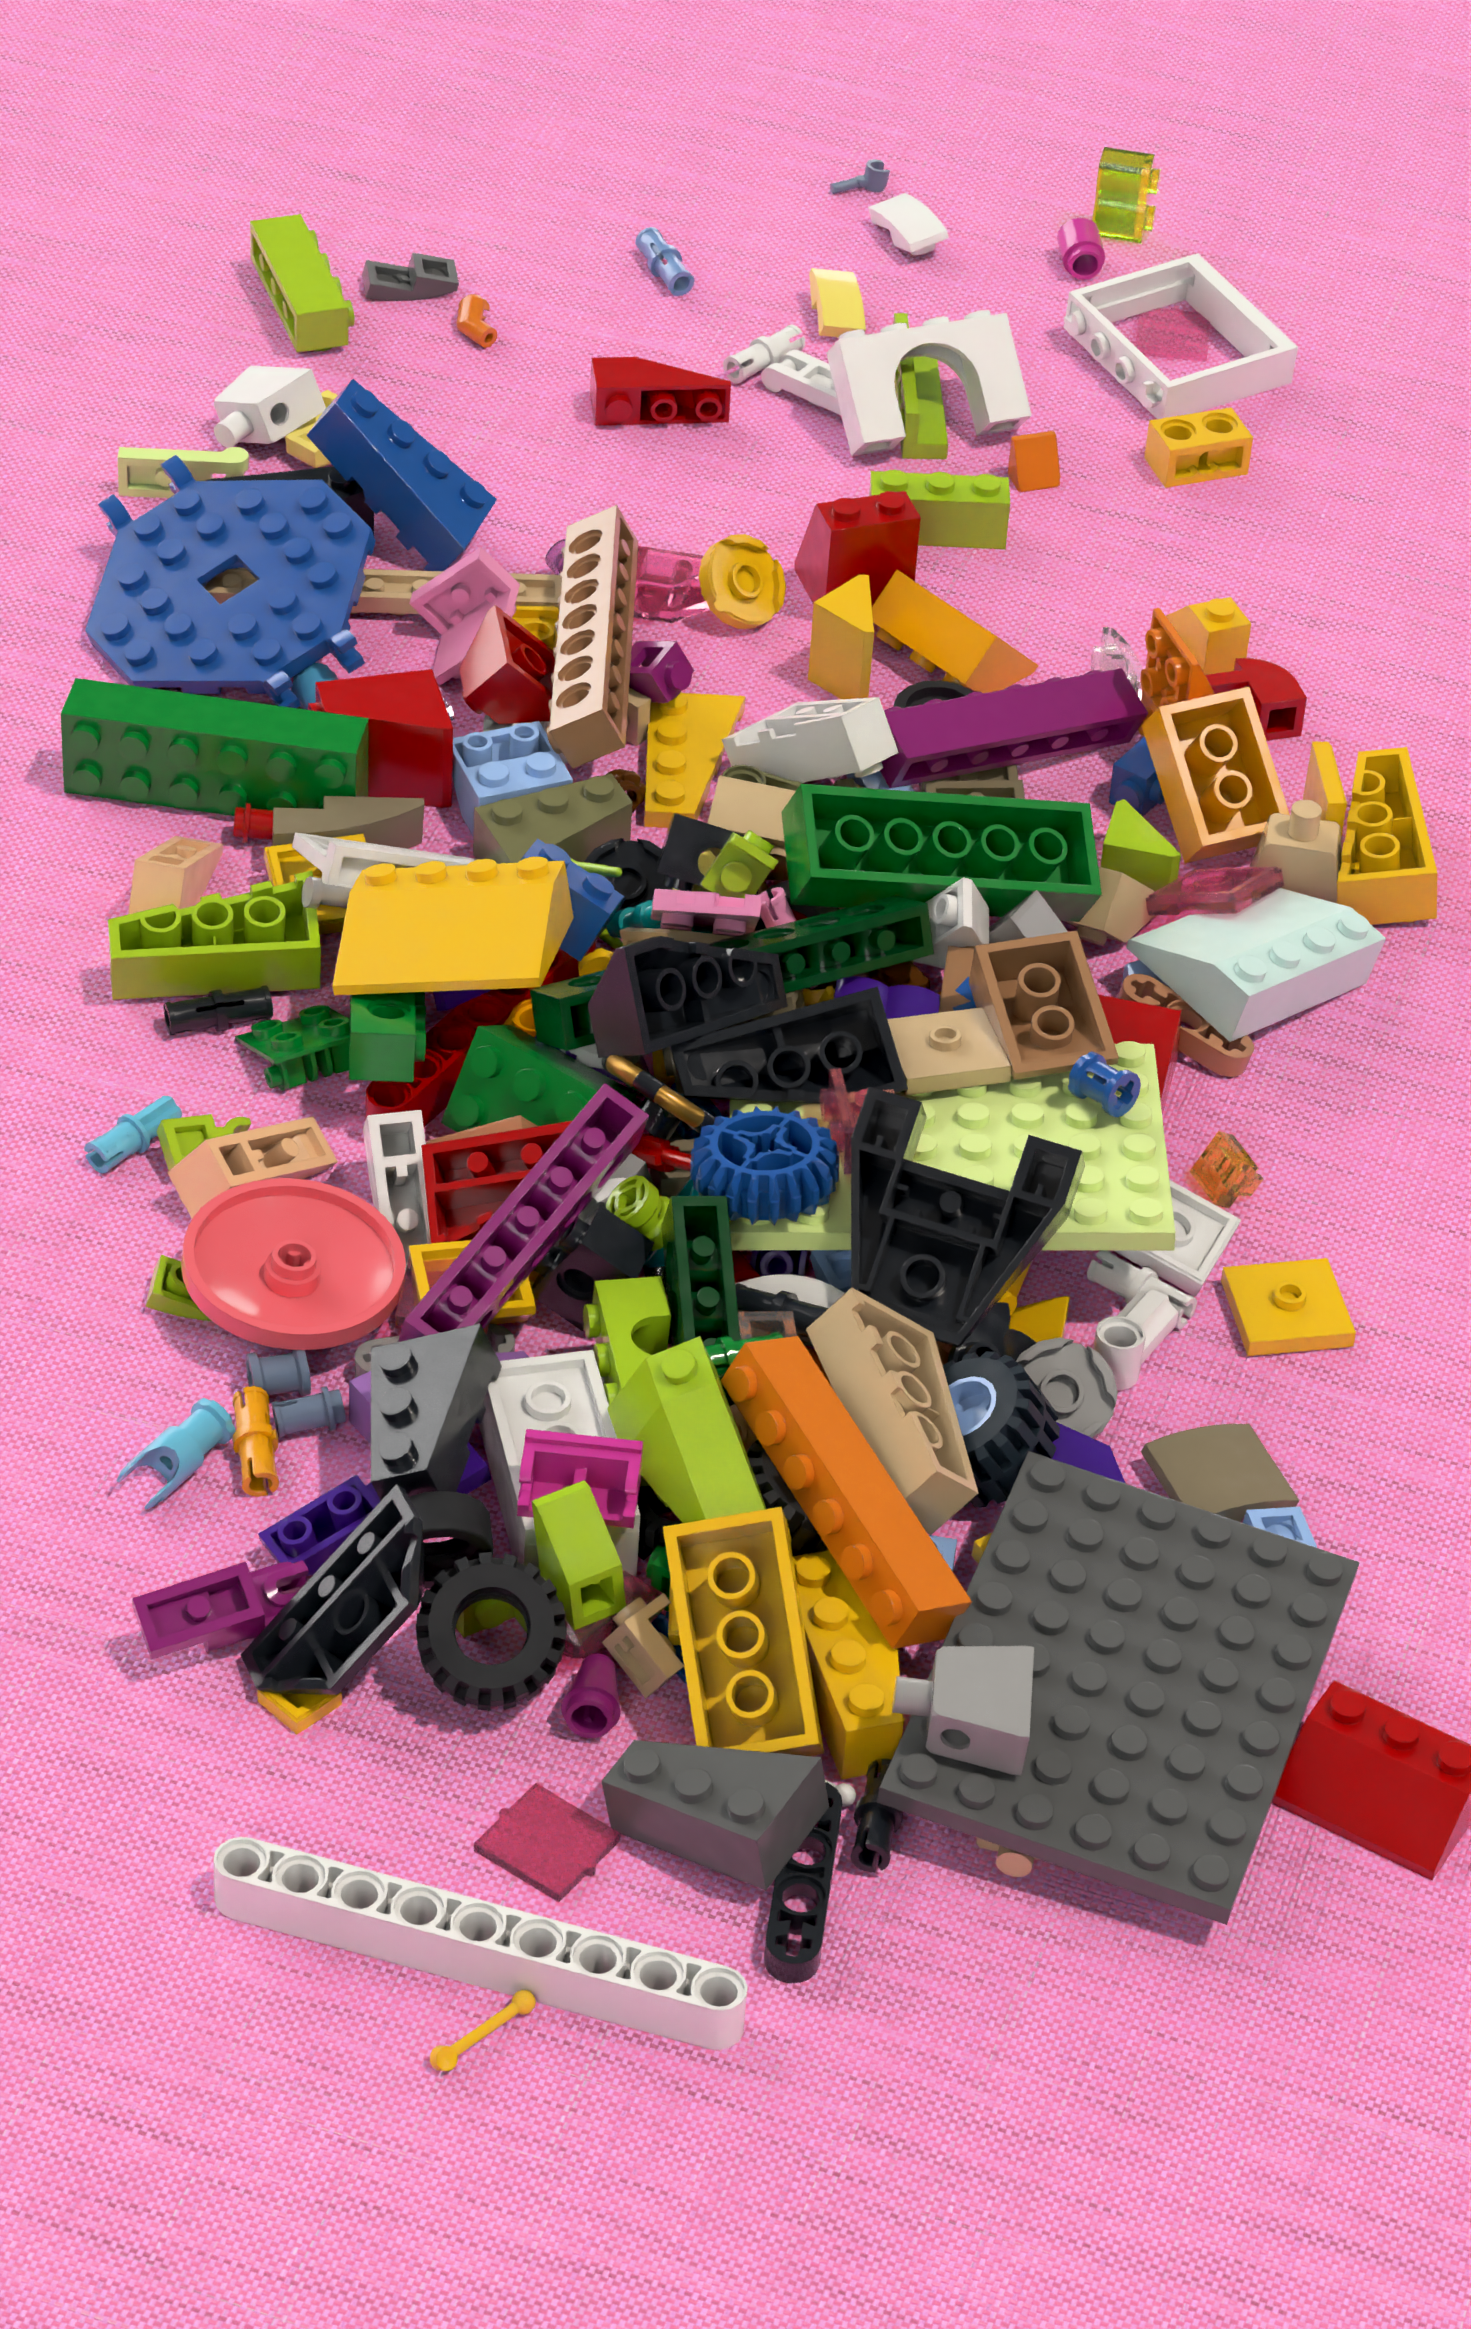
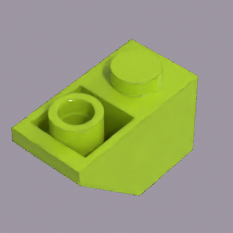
[532,1480,626,1630]

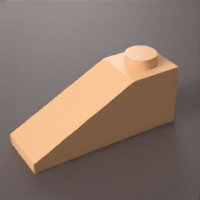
[128,836,224,914]
[167,1116,338,1218]

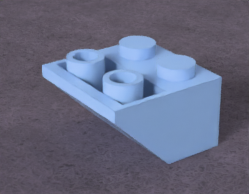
[452,721,573,836]

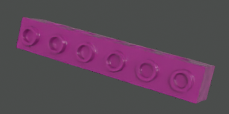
[398,1083,649,1342]

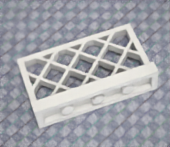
[292,832,479,888]

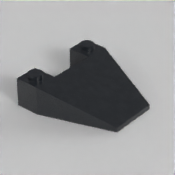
[851,1086,1085,1347]

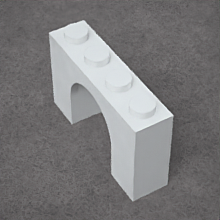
[826,310,1032,456]

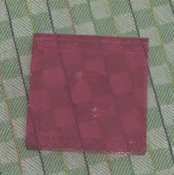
[1146,867,1284,915]

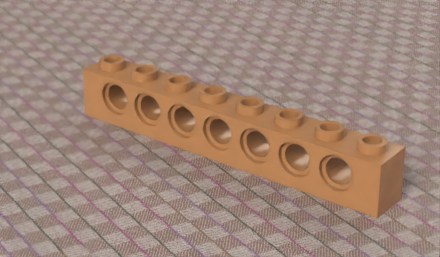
[546,505,638,769]

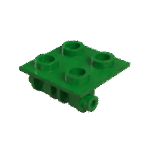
[235,1005,350,1091]

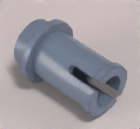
[271,1386,346,1438]

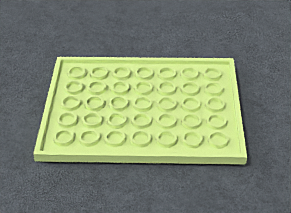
[729,1041,1176,1251]

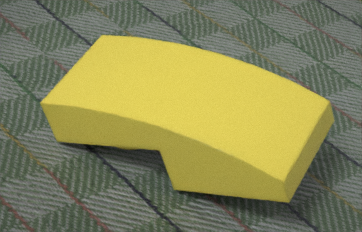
[809,268,866,337]

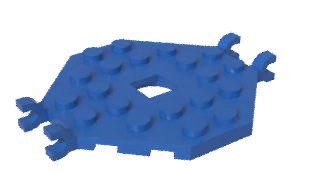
[85,455,376,708]

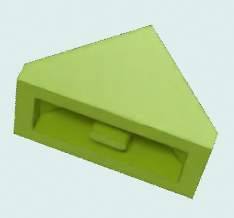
[1100,799,1181,896]

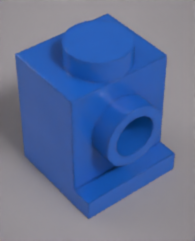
[1109,736,1165,816]

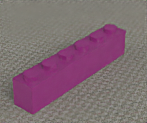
[880,668,1148,788]

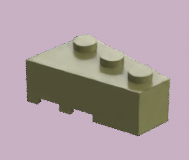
[473,773,632,864]

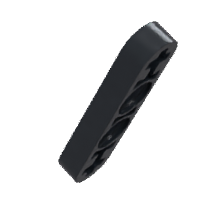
[764,1782,842,1983]

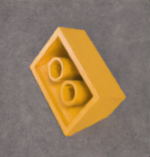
[872,570,1039,693]

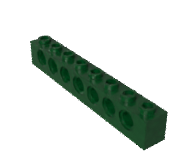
[530,895,934,1051]

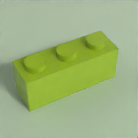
[869,470,1010,549]

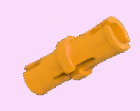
[232,1386,279,1497]

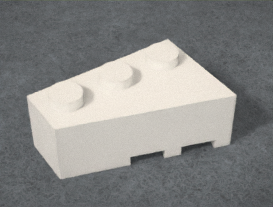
[722,697,899,783]

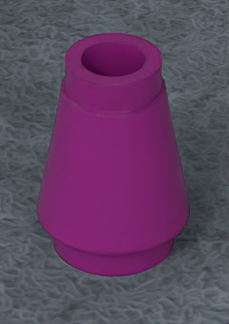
[561,1654,621,1738]

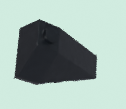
[588,936,788,1058]
[670,986,908,1105]

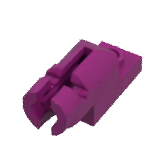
[132,1560,309,1660]

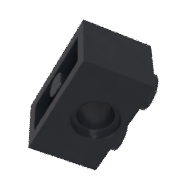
[655,813,773,895]
[531,1205,654,1331]

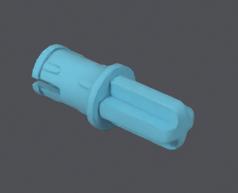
[84,1096,182,1174]

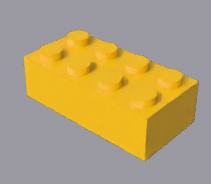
[663,1507,824,1756]

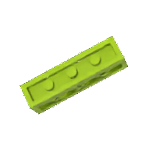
[893,313,948,460]

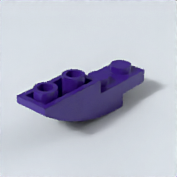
[258,1442,492,1576]

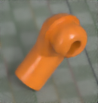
[456,294,497,348]

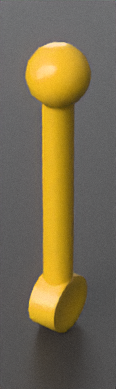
[430,1990,536,2071]

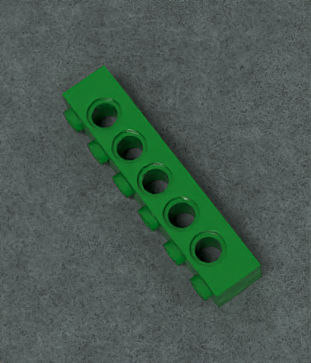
[349,992,426,1082]

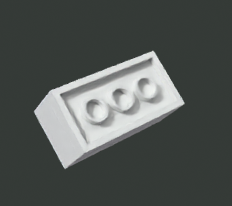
[479,1350,640,1580]

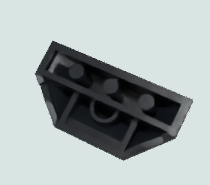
[241,1484,425,1695]

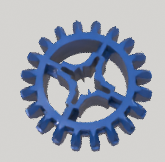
[690,1106,839,1226]

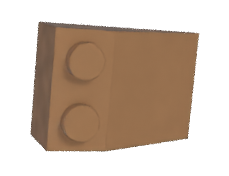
[969,931,1119,1080]

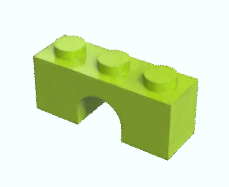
[583,1276,671,1405]

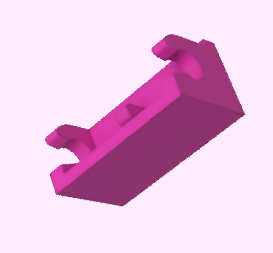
[517,1429,643,1528]

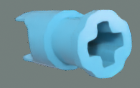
[116,1398,236,1510]

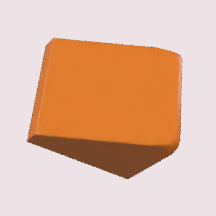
[1007,430,1060,492]

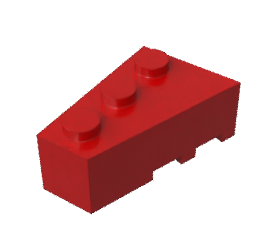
[421,1121,572,1243]

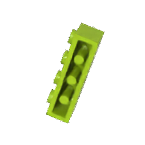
[250,214,355,352]

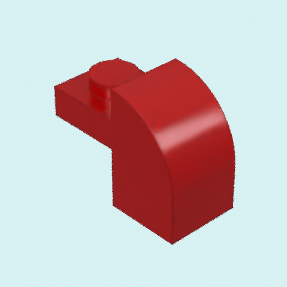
[1205,658,1307,741]

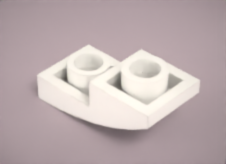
[868,193,949,255]

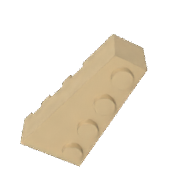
[806,1287,978,1535]

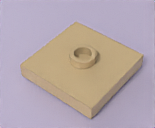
[887,1007,1011,1095]

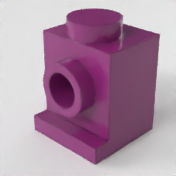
[629,641,695,703]

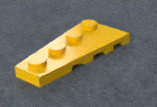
[644,692,746,828]

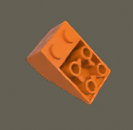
[1138,608,1215,736]

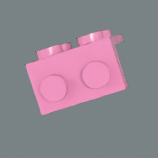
[409,547,520,685]

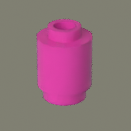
[1057,218,1105,280]

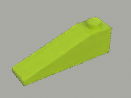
[607,1336,766,1523]

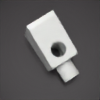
[214,366,326,448]

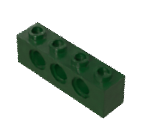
[661,1196,740,1406]

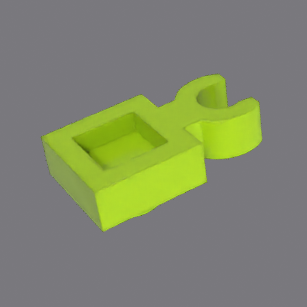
[156,1114,251,1171]

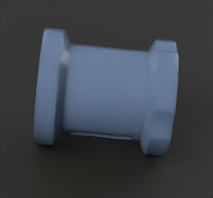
[246,1350,311,1396]

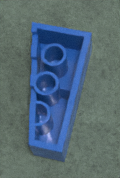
[307,379,497,571]

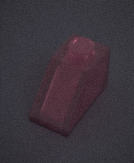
[634,546,710,623]

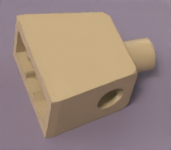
[1246,800,1342,903]

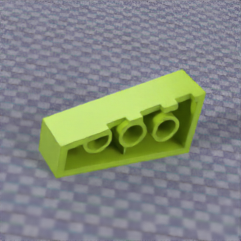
[108,870,321,1000]

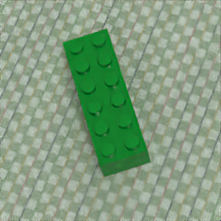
[61,678,369,816]
[781,784,1102,922]

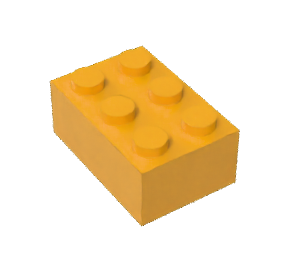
[1141,687,1290,864]

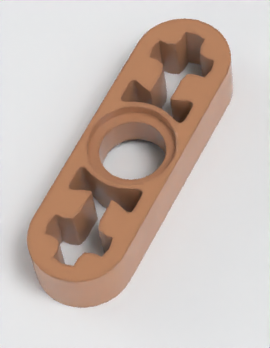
[1117,974,1254,1077]

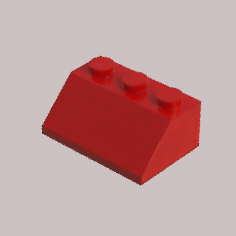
[1272,1680,1471,1881]

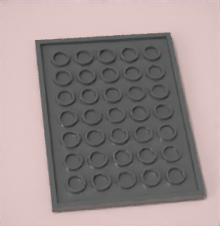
[877,1451,1360,1925]

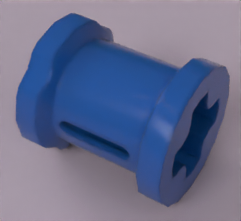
[1068,1051,1141,1117]

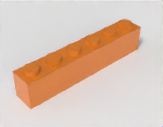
[721,1336,972,1649]

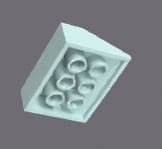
[1126,884,1386,1042]

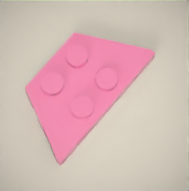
[651,889,762,937]

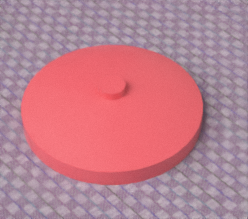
[181,1178,406,1350]

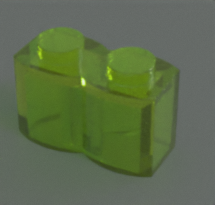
[1092,147,1161,243]

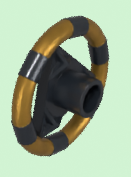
[601,1055,715,1140]

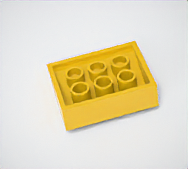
[332,857,574,995]

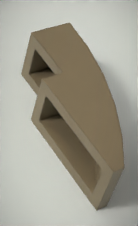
[272,796,424,849]

